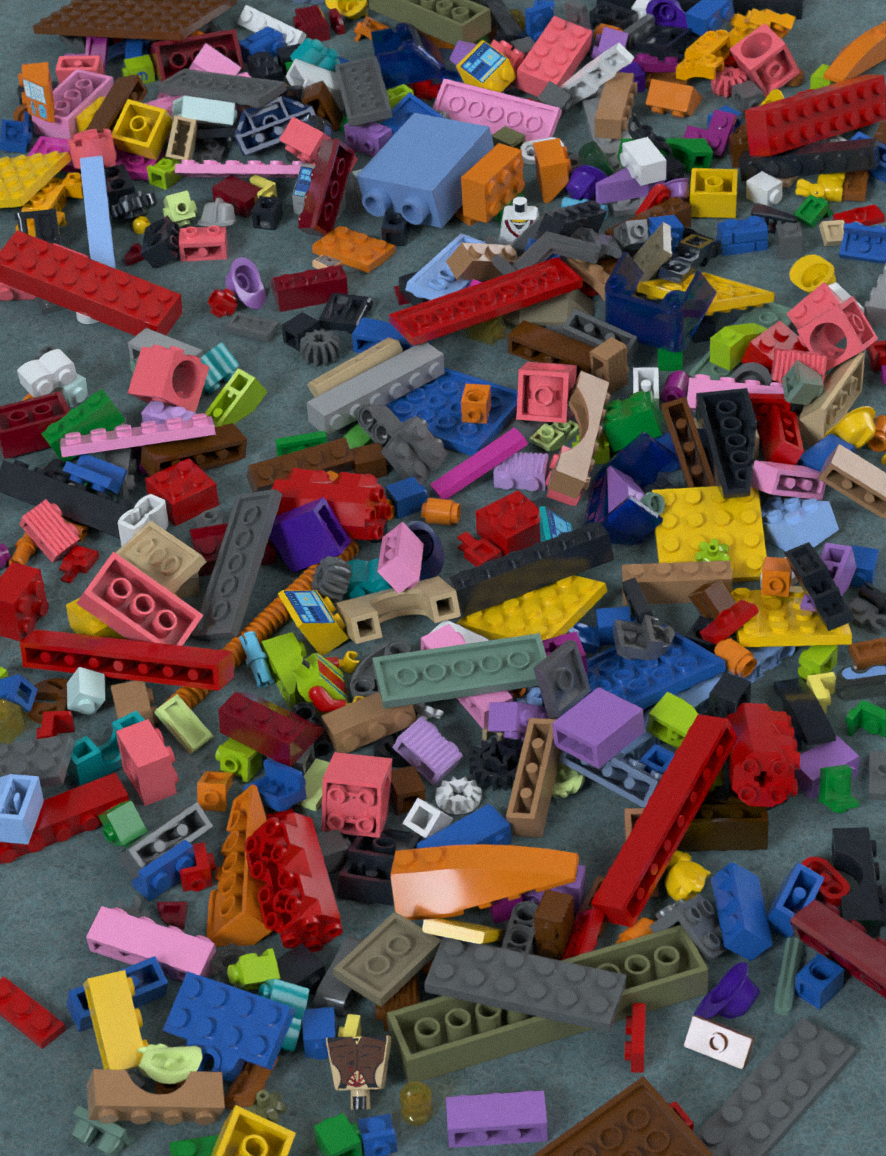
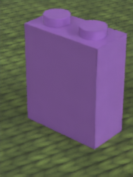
[552,687,645,769]

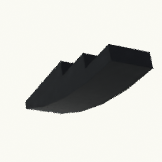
[658,234,714,284]
[784,542,854,631]
[774,677,836,746]

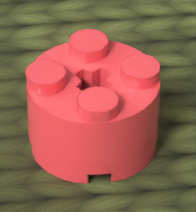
[67,129,117,169]

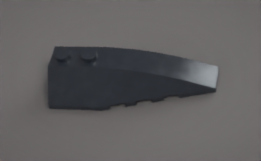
[695,388,757,499]

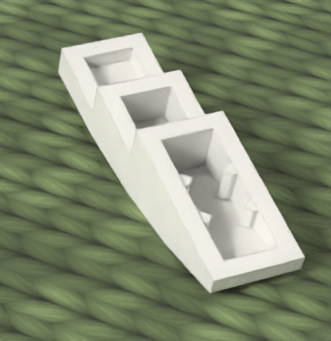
[560,43,634,106]

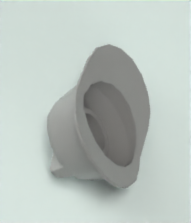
[197,197,237,227]

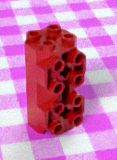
[271,468,391,540]
[725,703,800,807]
[244,813,343,953]

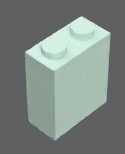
[171,96,237,129]

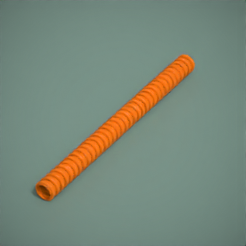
[162,538,359,710]

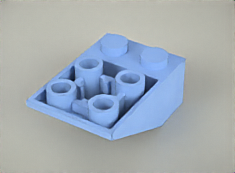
[761,496,839,552]
[0,774,44,844]

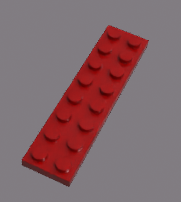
[389,257,583,346]

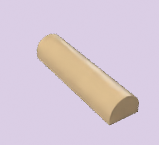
[307,337,403,397]

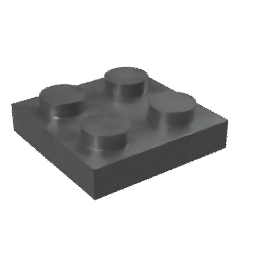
[533,640,591,719]

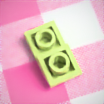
[529,420,579,452]

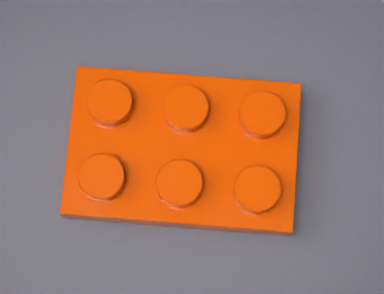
[312,226,395,273]

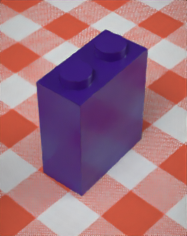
[269,497,351,573]

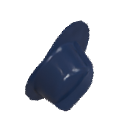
[406,521,445,581]

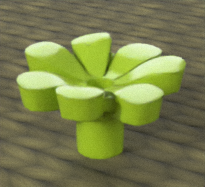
[695,539,730,562]

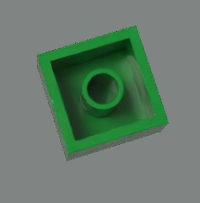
[603,390,662,452]

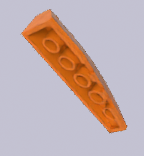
[823,21,886,83]
[206,784,272,947]
[391,844,579,921]

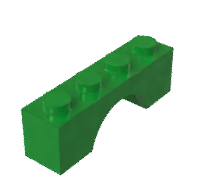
[617,138,714,172]

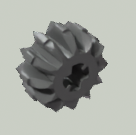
[300,329,341,367]
[311,556,352,603]

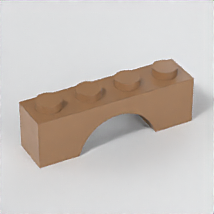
[87,1069,225,1125]

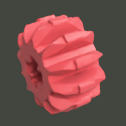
[711,66,747,99]

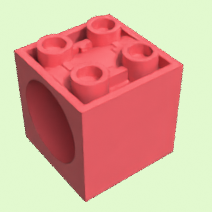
[730,23,801,97]
[797,296,878,372]
[127,344,209,412]
[516,362,577,423]
[321,752,392,838]

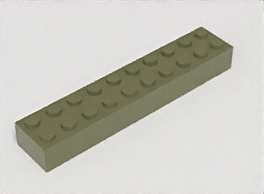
[387,925,708,1085]

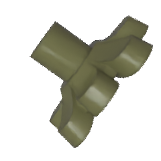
[245,1088,287,1124]

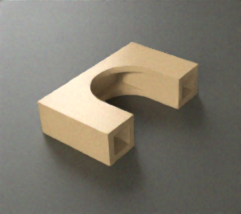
[336,576,461,644]

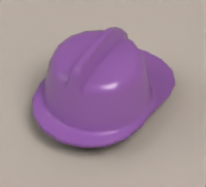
[664,178,690,202]
[225,257,267,310]

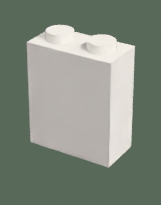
[286,58,344,111]

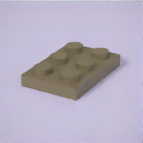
[622,222,672,296]
[333,911,442,1007]

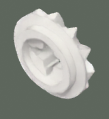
[435,776,482,815]

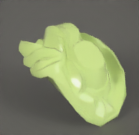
[552,762,585,799]
[137,1044,202,1083]

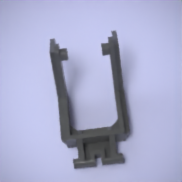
[484,216,622,275]

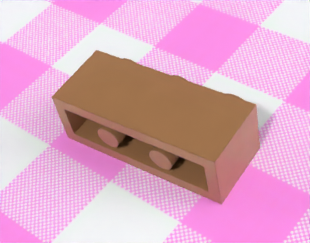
[446,242,518,281]
[818,444,886,518]
[321,692,417,753]

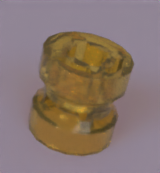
[399,1081,433,1126]

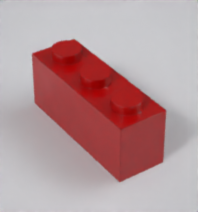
[759,404,804,465]

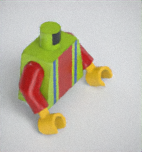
[290,651,365,716]

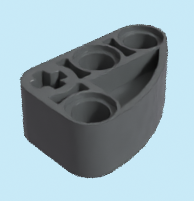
[350,639,411,703]

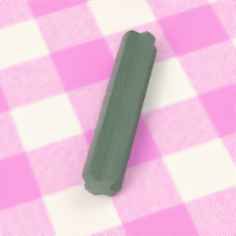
[774,937,803,1016]

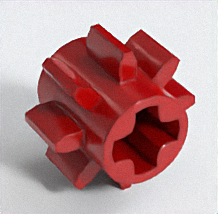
[208,287,237,318]

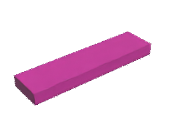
[430,427,528,499]

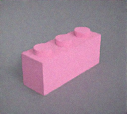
[751,460,826,500]
[377,522,424,594]

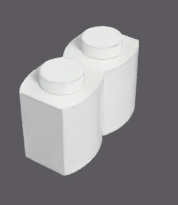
[17,349,77,398]
[118,494,169,546]

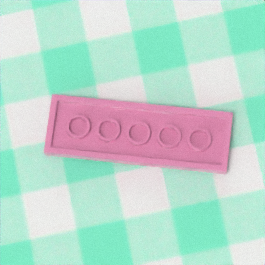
[432,79,562,142]
[175,160,306,178]
[61,413,216,457]

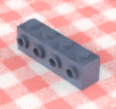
[558,751,663,808]

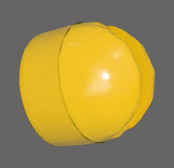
[132,216,151,234]

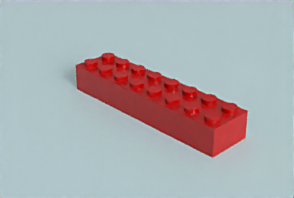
[745,75,886,156]
[0,230,183,336]

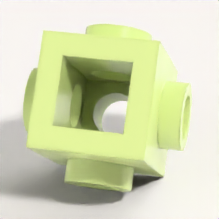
[163,190,197,228]

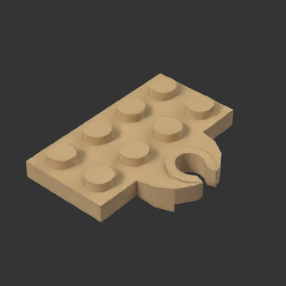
[116,521,206,594]

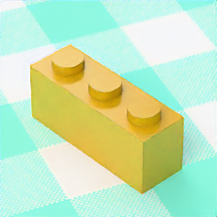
[83,970,149,1072]

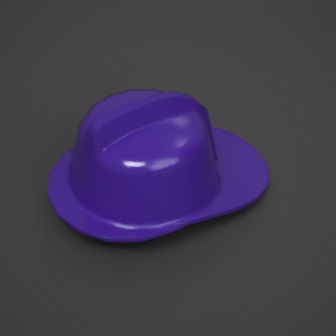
[646,0,687,28]
[566,165,607,201]
[693,962,760,1019]

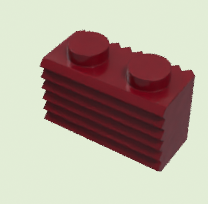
[292,4,330,42]
[212,174,261,218]

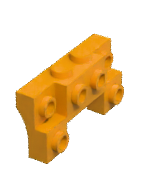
[728,9,796,39]
[676,26,753,80]
[15,172,84,237]

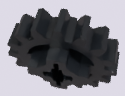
[109,191,159,222]
[469,737,523,791]

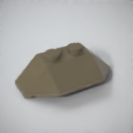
[498,289,593,326]

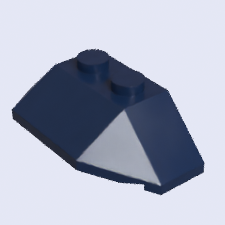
[234,96,321,157]

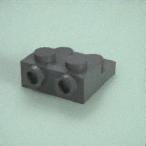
[381,416,448,485]

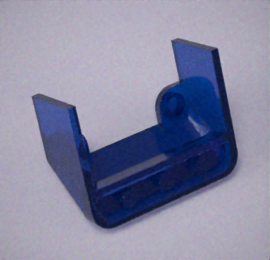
[371,22,446,88]
[604,252,717,353]
[583,431,676,545]

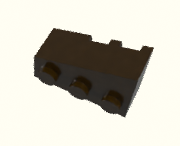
[677,792,769,852]

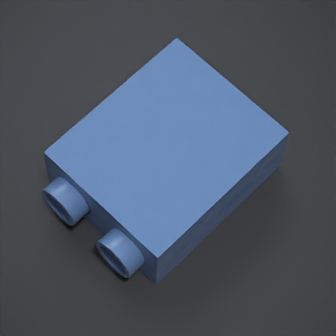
[357,113,494,228]

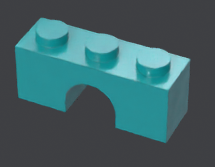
[67,710,145,786]

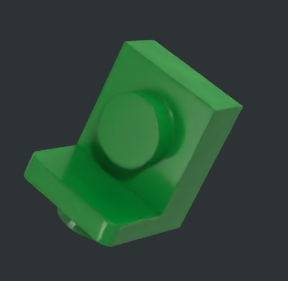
[793,194,833,229]
[845,700,886,738]
[819,764,859,813]

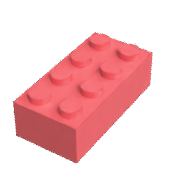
[515,16,593,97]
[76,552,203,646]

